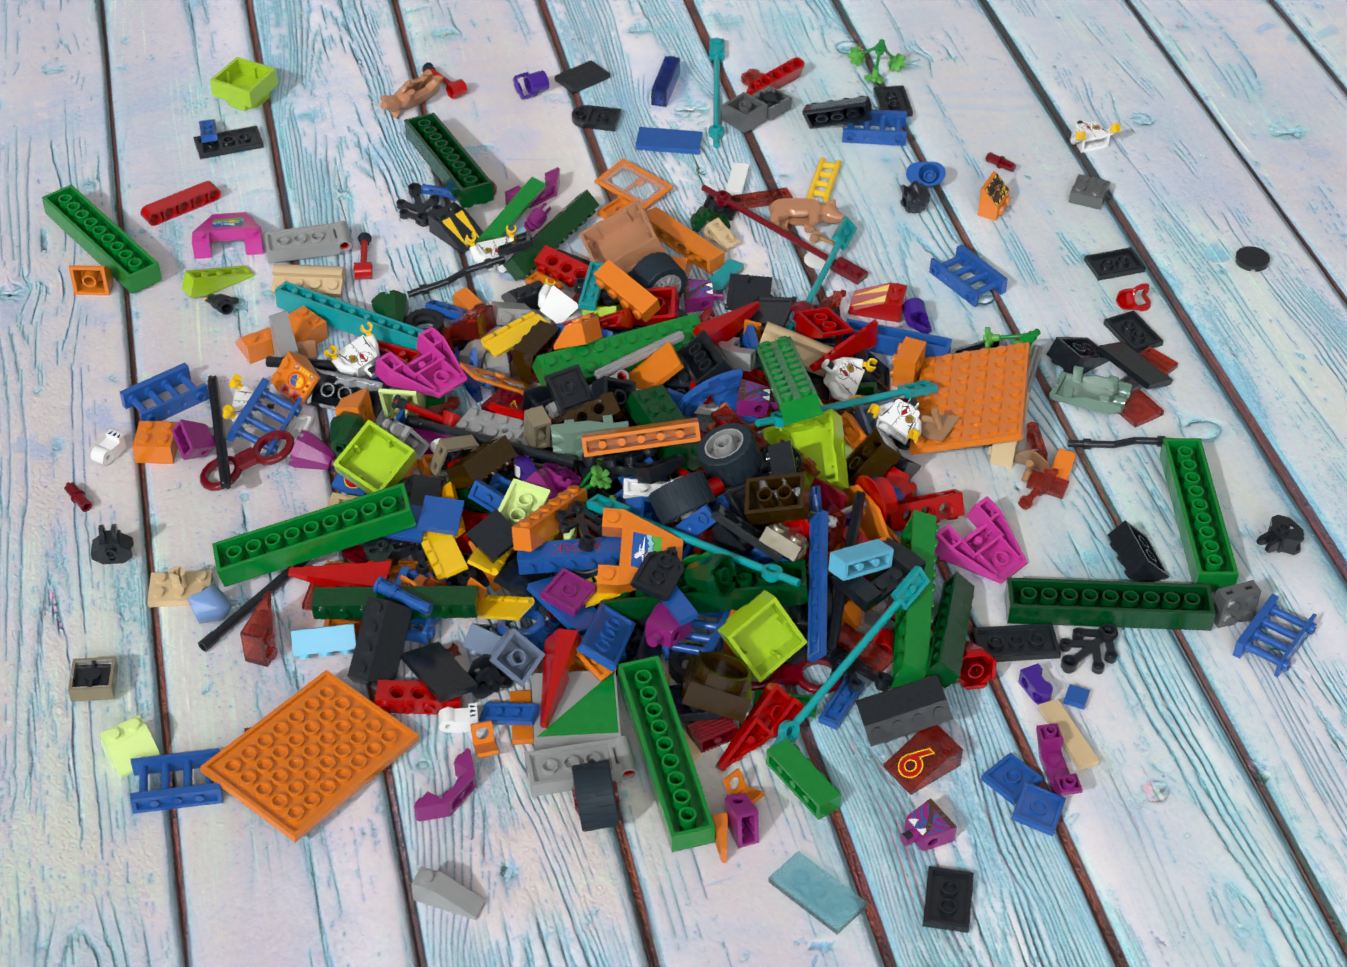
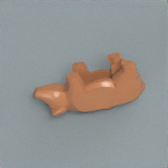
[380,69,443,118]
[768,198,846,233]

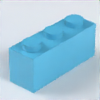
[828,539,894,581]
[291,623,356,659]

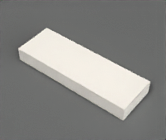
[726,162,749,197]
[277,414,314,458]

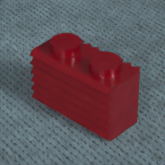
[687,716,737,753]

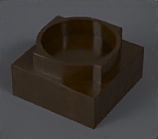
[682,650,752,723]

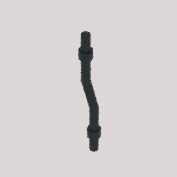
[407,257,506,298]
[1067,436,1166,450]

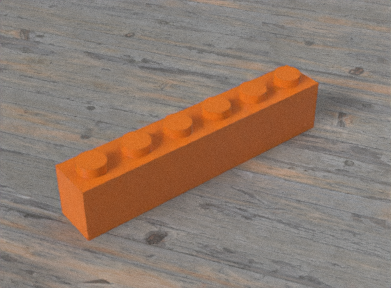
[646,206,725,274]
[581,418,701,457]
[512,485,589,552]

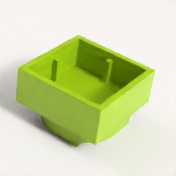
[210,57,278,111]
[333,420,418,494]
[717,590,807,682]

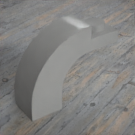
[719,337,756,372]

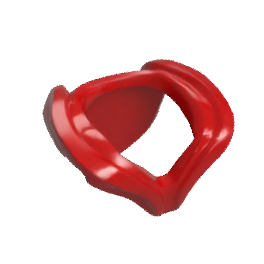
[1116,283,1151,311]

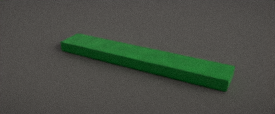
[475,177,546,244]

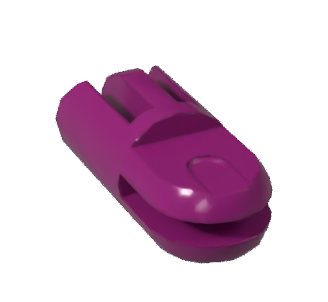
[524,203,551,232]

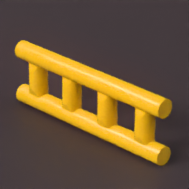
[806,157,842,202]

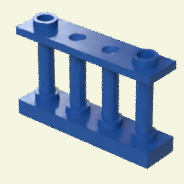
[842,109,907,146]
[929,244,1008,307]
[120,362,209,421]
[226,377,303,457]
[468,473,512,512]
[673,493,733,545]
[1233,594,1317,677]
[662,611,731,660]
[130,748,223,814]

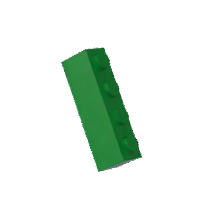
[766,738,841,820]

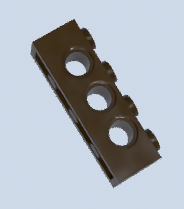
[550,392,625,443]

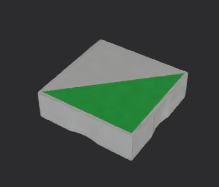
[531,670,621,750]

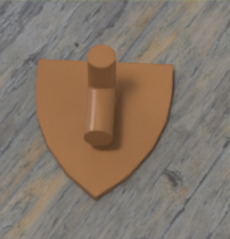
[921,408,960,442]
[1014,450,1050,483]

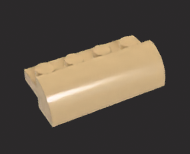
[271,264,346,297]
[759,322,834,377]

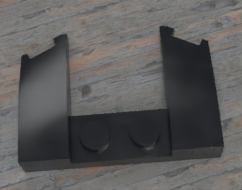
[597,453,685,484]
[830,538,926,613]

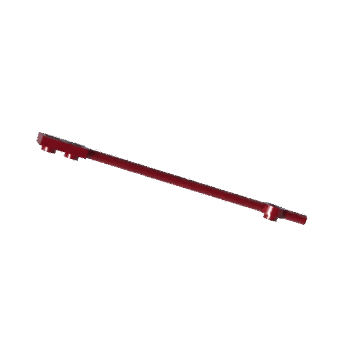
[701,185,868,285]

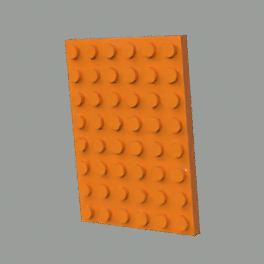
[909,342,1031,455]
[200,670,419,843]

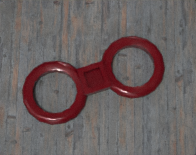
[200,430,295,491]
[751,657,844,694]

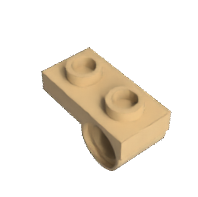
[704,218,740,252]

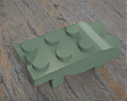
[1049,366,1132,414]
[550,415,629,461]

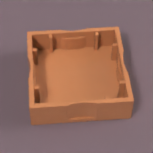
[579,199,665,274]

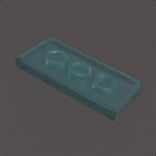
[768,851,867,935]

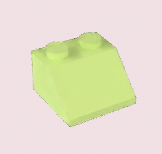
[99,715,160,778]

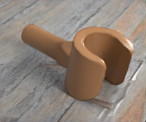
[809,230,834,245]

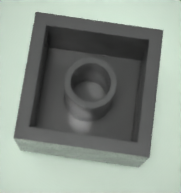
[722,92,767,133]

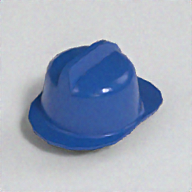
[906,162,946,188]

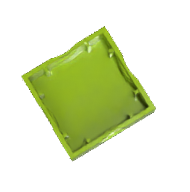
[763,409,849,490]

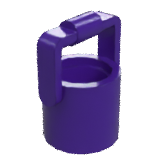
[513,70,549,100]
[902,298,932,334]

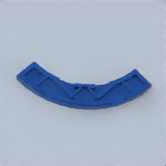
[676,369,743,416]

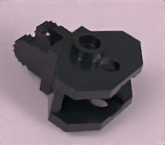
[1256,515,1304,555]
[91,524,134,565]
[363,537,411,572]
[468,654,513,699]

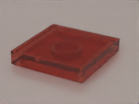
[1117,390,1164,428]

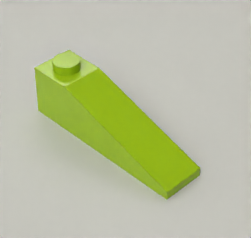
[182,265,254,298]

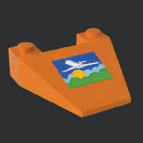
[597,508,683,594]

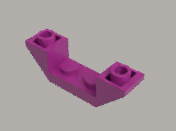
[505,167,560,208]
[1036,723,1083,796]
[414,748,476,822]

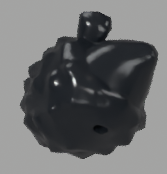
[900,181,931,214]

